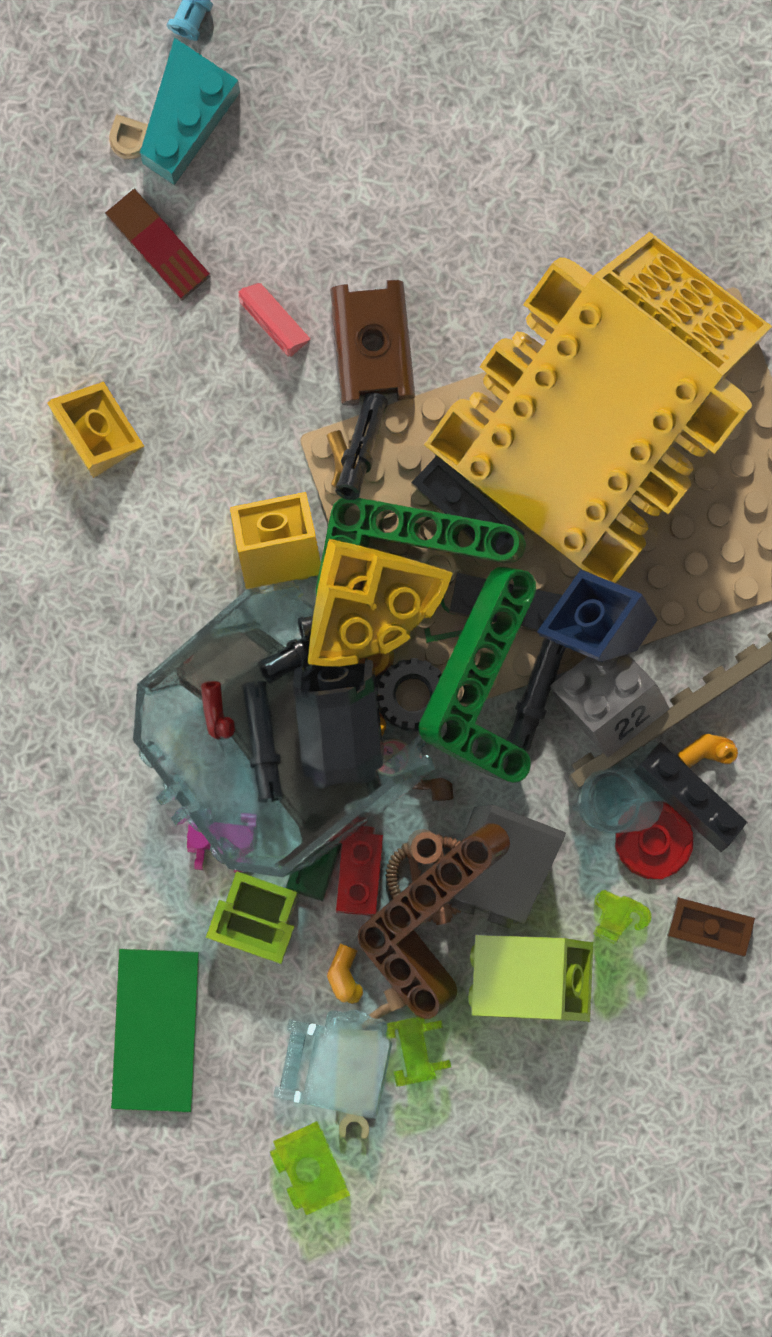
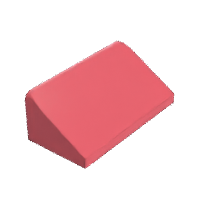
[238,283,311,357]

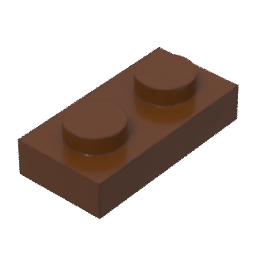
[667,897,755,957]

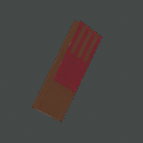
[105,188,211,301]

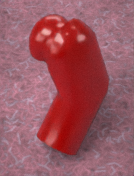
[201,681,235,740]

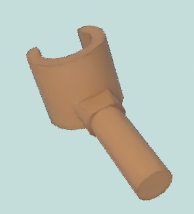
[360,988,406,1029]

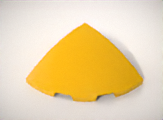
[308,539,453,666]

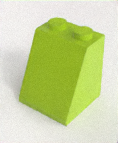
[468,935,594,1022]

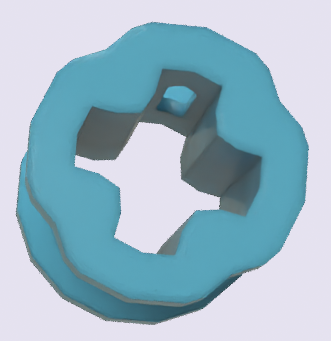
[166,0,213,41]

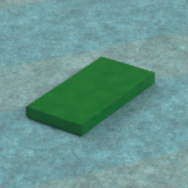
[111,949,199,1112]

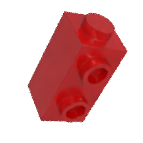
[336,825,383,916]

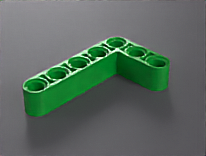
[316,498,526,596]
[419,567,536,783]

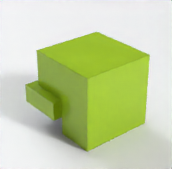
[205,871,298,964]

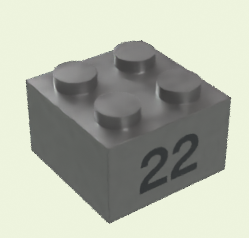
[550,654,670,758]

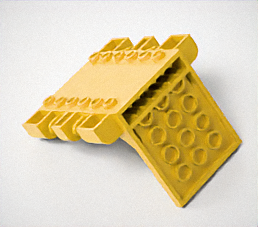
[424,231,772,584]

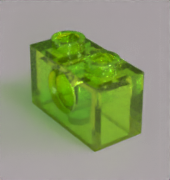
[270,1120,350,1215]

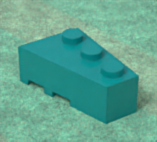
[140,37,240,185]

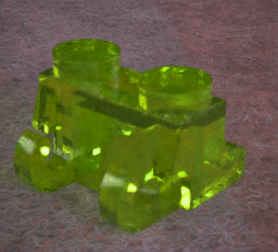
[593,890,652,944]
[384,1017,452,1087]

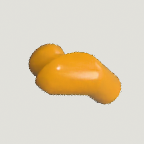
[677,734,738,768]
[327,943,363,1004]

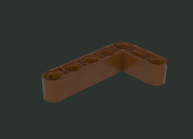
[357,823,510,1019]

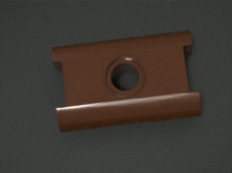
[330,280,416,406]

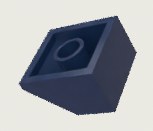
[537,569,658,662]

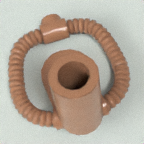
[385,829,461,925]

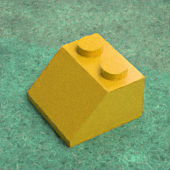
[230,492,321,590]

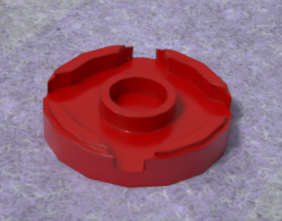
[615,801,693,879]

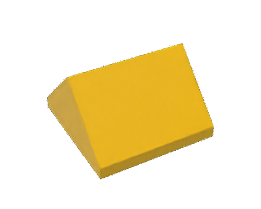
[47,381,144,478]

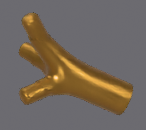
[327,430,357,487]

